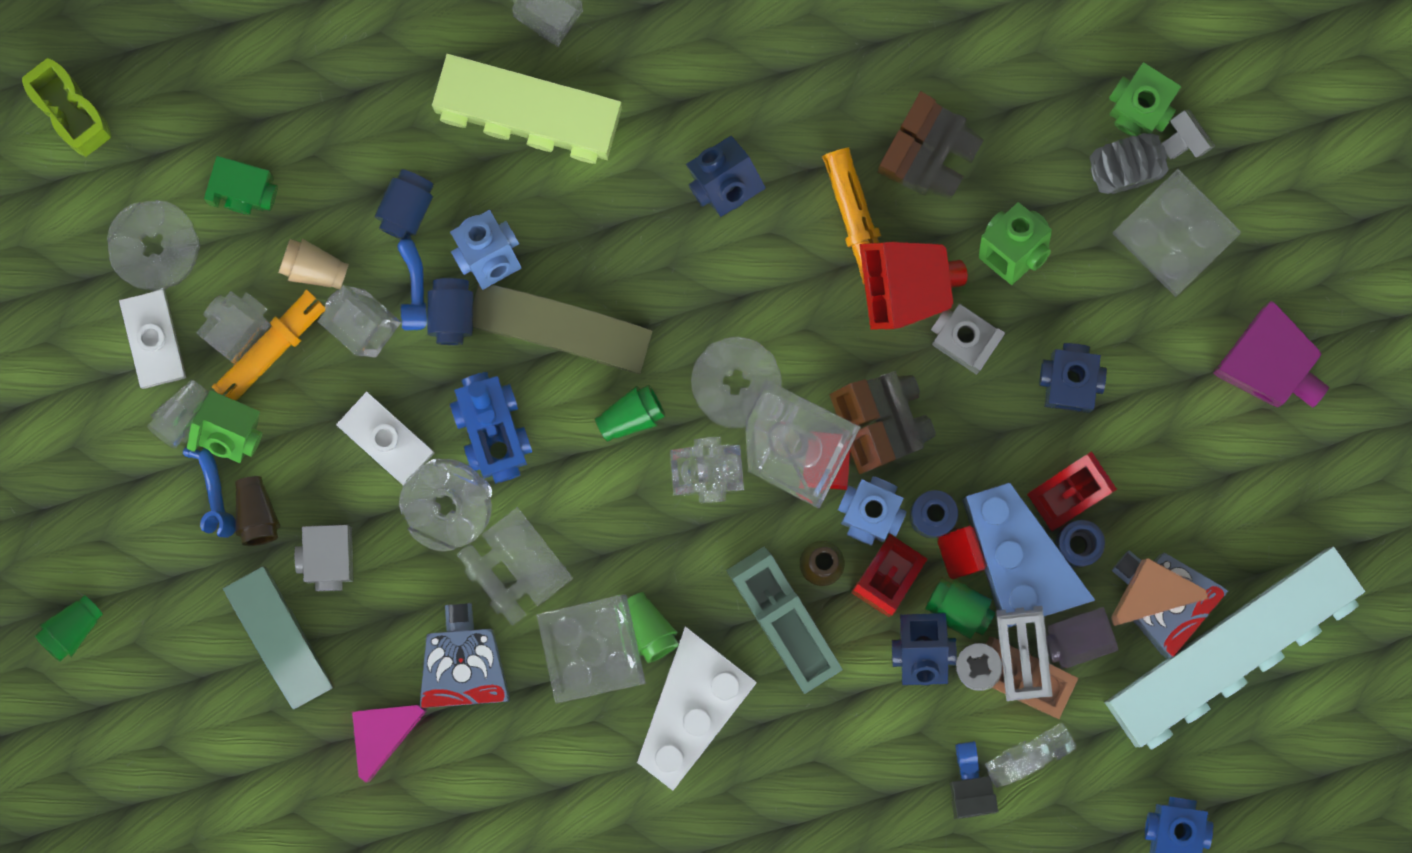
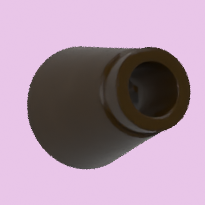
[235,476,281,546]
[800,541,845,586]

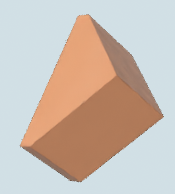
[1111,558,1208,626]

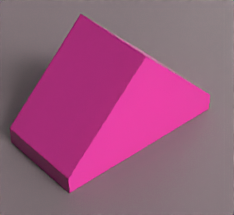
[352,705,427,782]

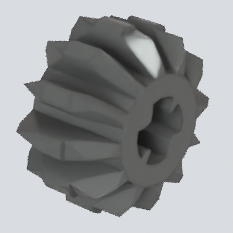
[1089,133,1169,194]

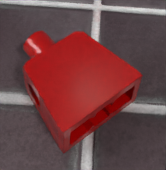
[859,242,968,330]

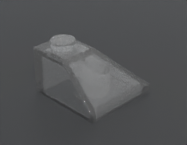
[745,379,860,509]

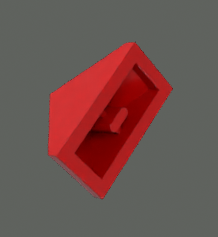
[1027,451,1117,531]
[851,534,927,617]

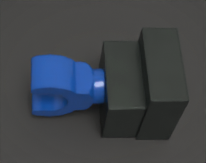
[950,741,998,820]

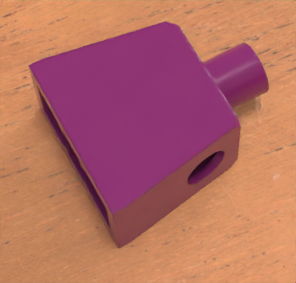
[1213,301,1330,408]

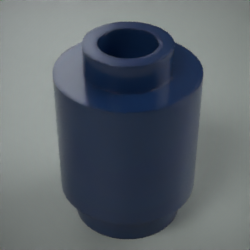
[374,169,434,240]
[427,278,473,346]
[910,490,958,538]
[1055,520,1105,568]

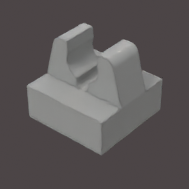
[1161,110,1215,159]

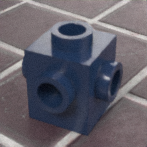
[686,135,766,217]
[1039,343,1107,413]
[892,613,957,685]

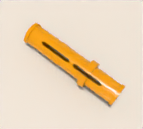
[822,147,881,285]
[212,289,328,401]

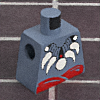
[1111,550,1228,659]
[420,603,510,708]

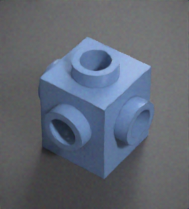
[450,210,521,290]
[838,476,907,546]

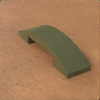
[473,284,652,375]

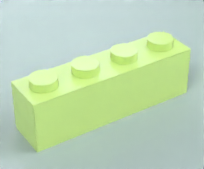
[432,54,622,164]

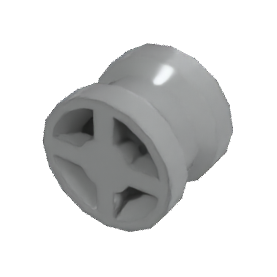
[956,643,1002,691]

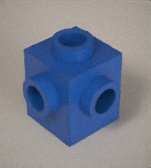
[1144,797,1213,853]

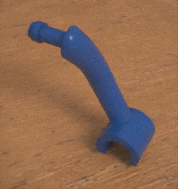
[397,233,427,331]
[183,447,236,538]

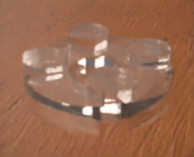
[107,200,200,291]
[691,337,782,428]
[399,458,492,552]
[985,723,1078,788]

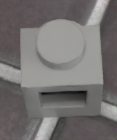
[931,304,1005,375]

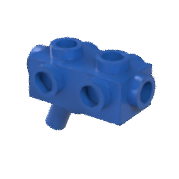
[450,372,532,484]

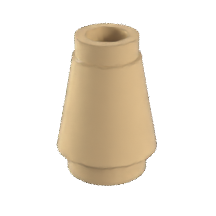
[278,238,349,290]

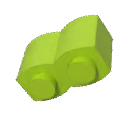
[22,58,111,157]

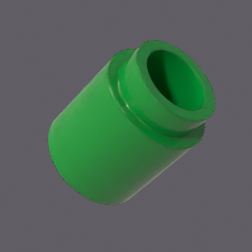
[924,577,996,639]

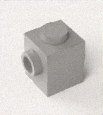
[295,525,353,591]

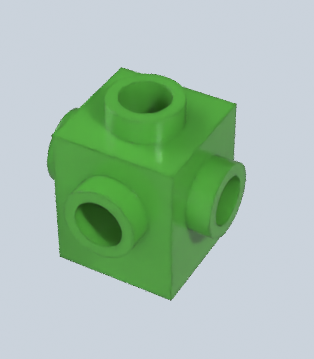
[1109,62,1181,136]
[979,202,1052,285]

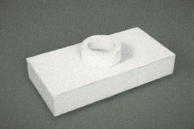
[119,289,186,389]
[336,392,434,486]

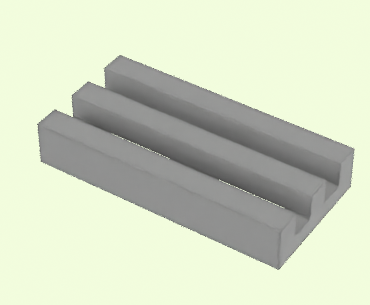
[996,606,1052,701]

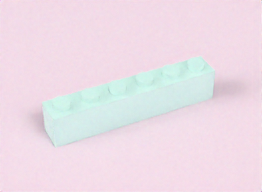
[1104,547,1365,750]

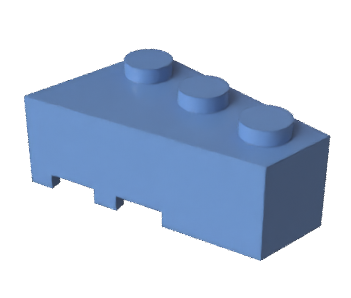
[962,483,1095,628]

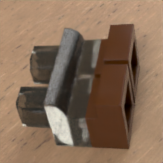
[877,91,984,199]
[829,371,936,475]

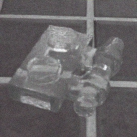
[457,507,573,626]

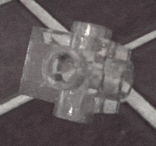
[670,437,744,503]

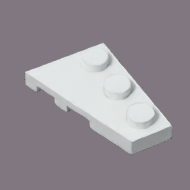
[637,627,757,791]

